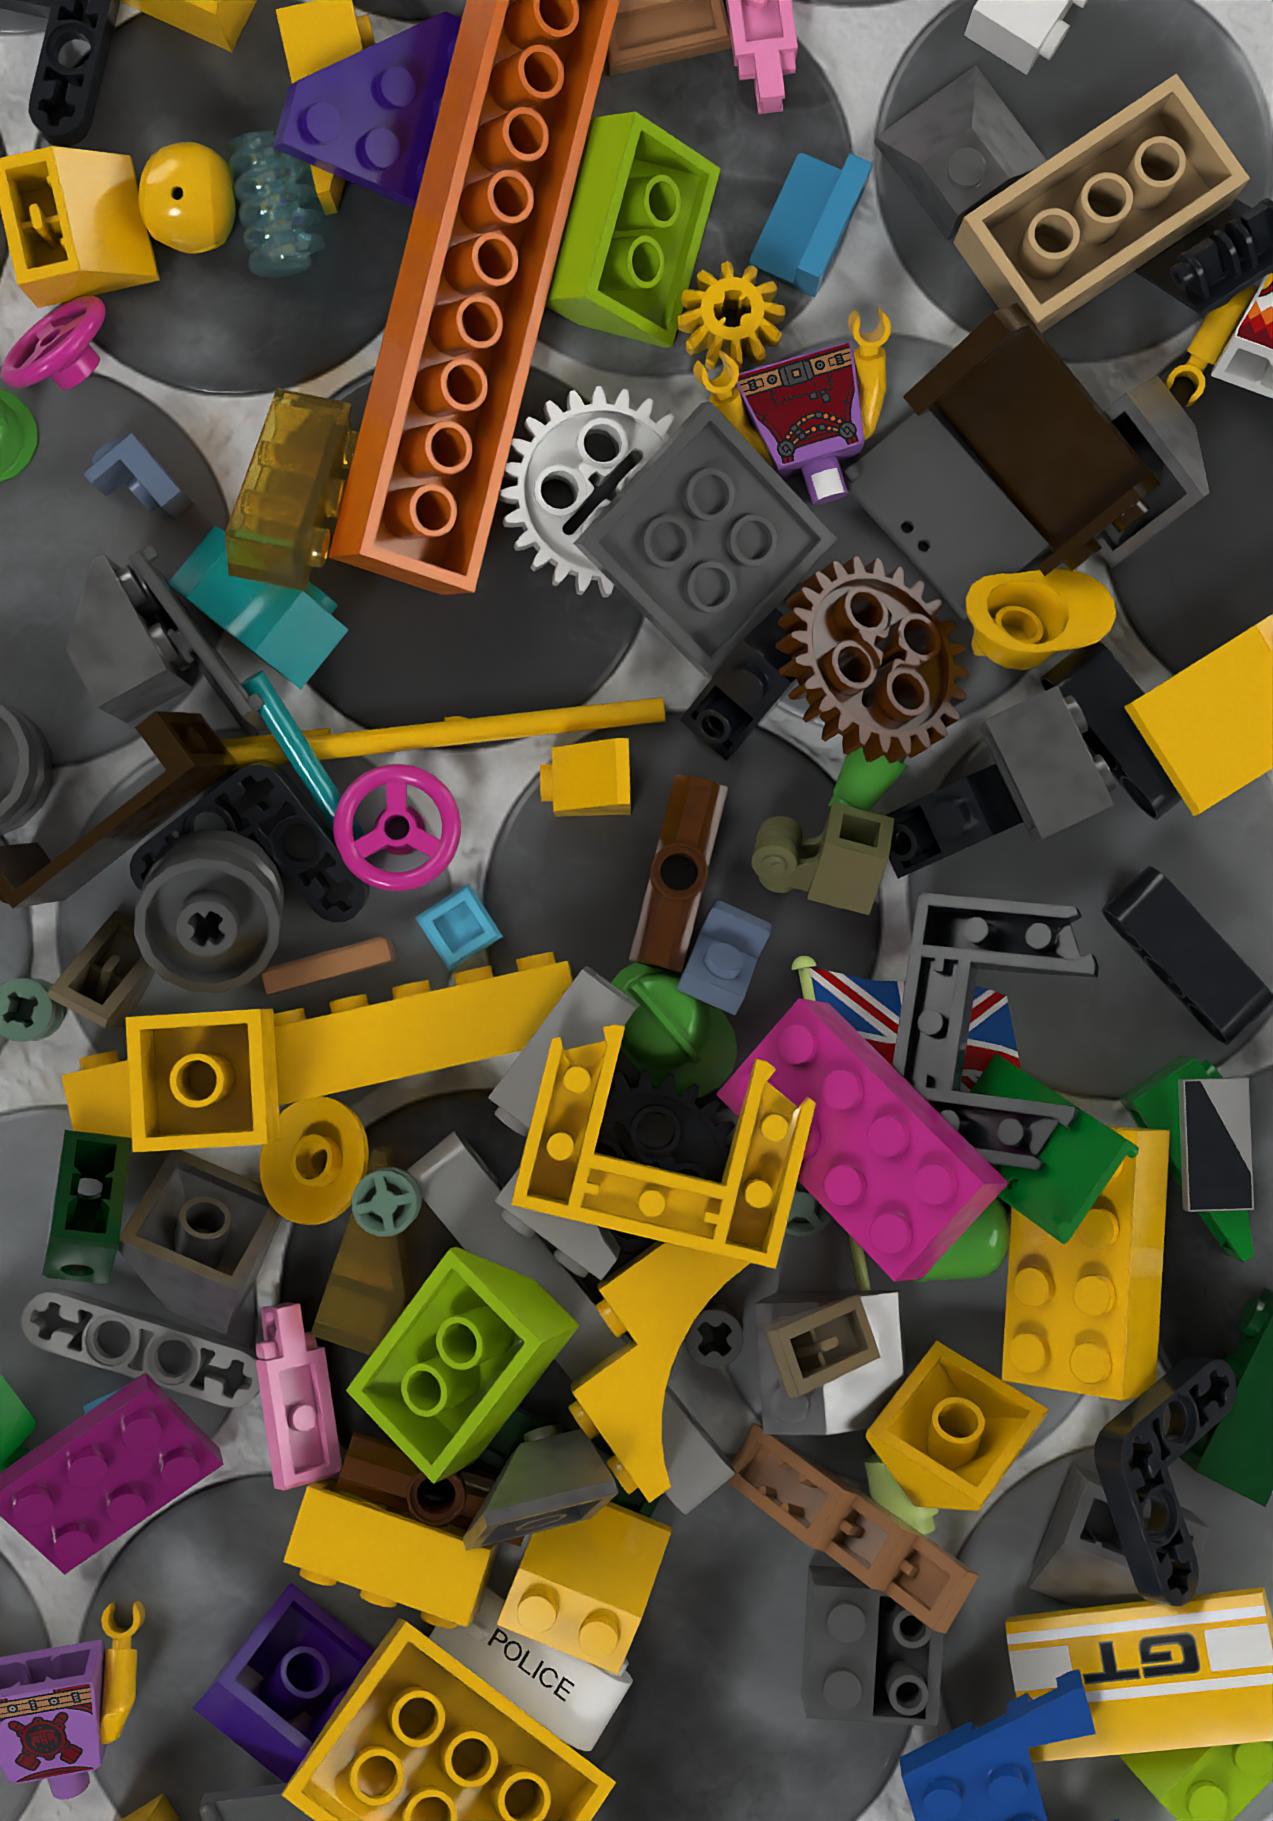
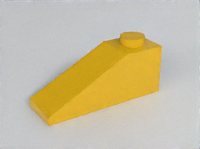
[275,0,376,215]

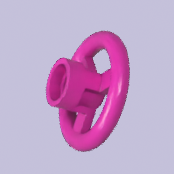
[1,295,106,390]
[333,764,461,891]

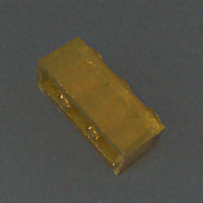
[225,388,359,591]

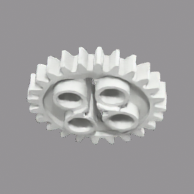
[498,386,674,597]

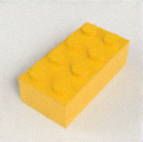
[1002,1124,1170,1401]

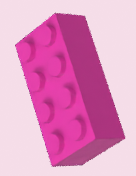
[716,998,1009,1282]

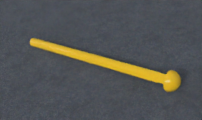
[220,697,665,770]

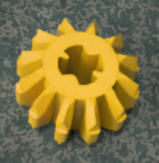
[677,260,785,373]

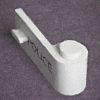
[429,1584,633,1751]

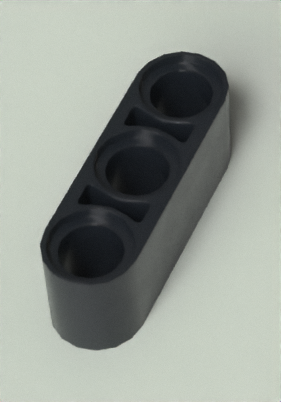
[1040,641,1183,820]
[1101,866,1273,1045]

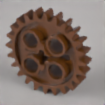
[776,556,969,764]

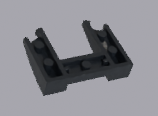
[892,892,1099,1171]

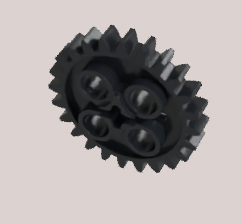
[597,1069,736,1274]

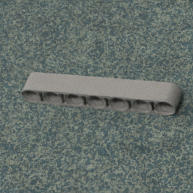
[406,1130,736,1515]

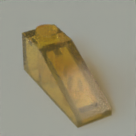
[310,1145,412,1356]

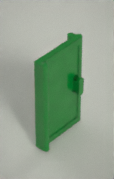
[969,1054,1139,1244]

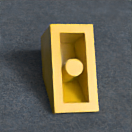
[540,738,631,817]

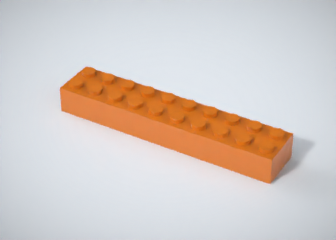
[329,0,620,595]

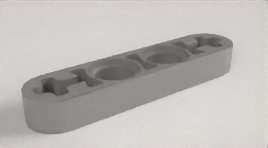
[21,1288,260,1408]

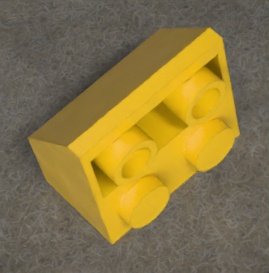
[0,146,160,308]

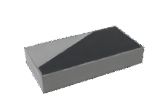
[1178,1077,1254,1212]

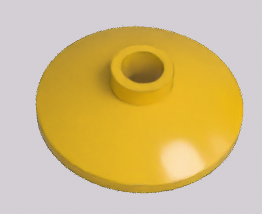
[259,1096,369,1225]

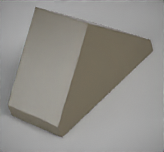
[48,910,155,1028]
[761,1293,881,1399]

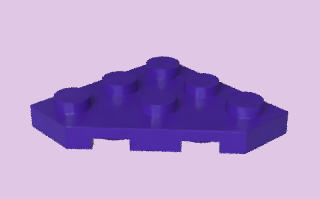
[273,11,462,210]

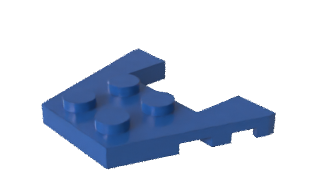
[899,1669,1119,1821]

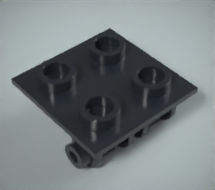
[1134,198,1273,316]

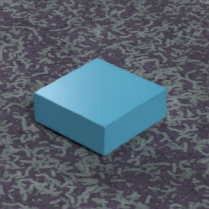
[415,883,504,971]

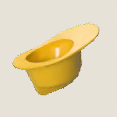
[965,569,1116,671]

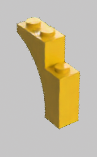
[568,1241,750,1503]

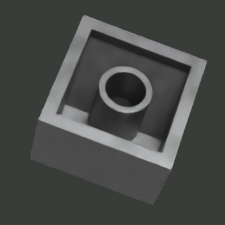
[755,1290,907,1435]

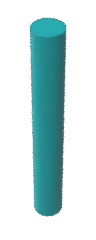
[241,671,364,841]

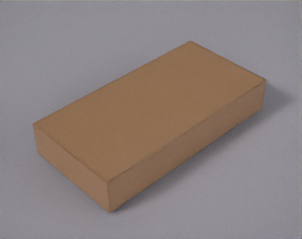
[606,0,731,76]
[261,936,398,995]

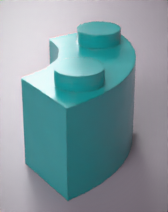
[168,526,349,689]

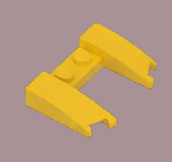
[511,1024,816,1269]

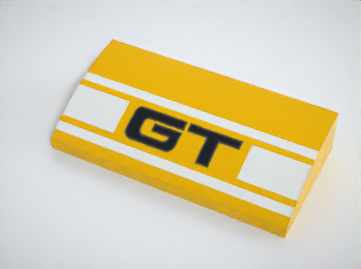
[1005,1587,1273,1762]

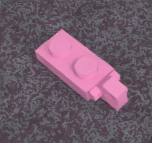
[726,0,798,114]
[255,1302,342,1491]

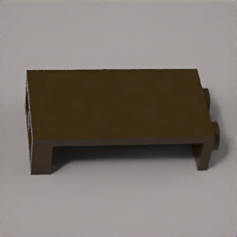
[903,303,1161,576]
[0,711,238,909]

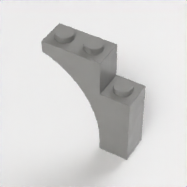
[488,966,639,1281]

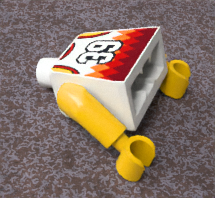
[1165,273,1273,407]

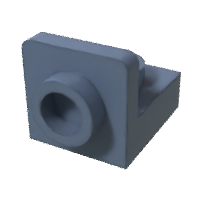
[84,433,194,520]
[676,901,772,1015]

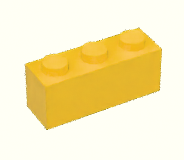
[283,1478,501,1629]

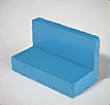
[749,153,873,298]

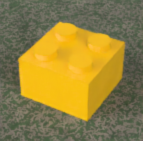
[125,1008,281,1152]

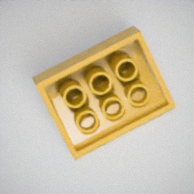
[281,1618,616,1821]

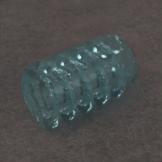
[226,131,326,278]

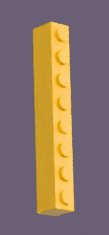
[61,951,574,1139]

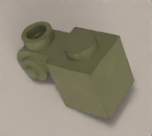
[752,802,895,915]

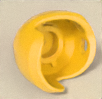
[138,142,236,254]

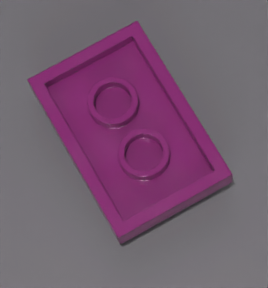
[0,1373,224,1575]

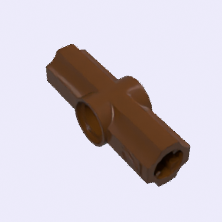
[628,774,729,974]
[335,1431,525,1547]

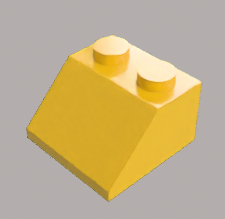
[496,1501,672,1675]

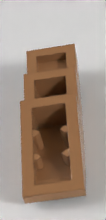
[726,1423,980,1634]

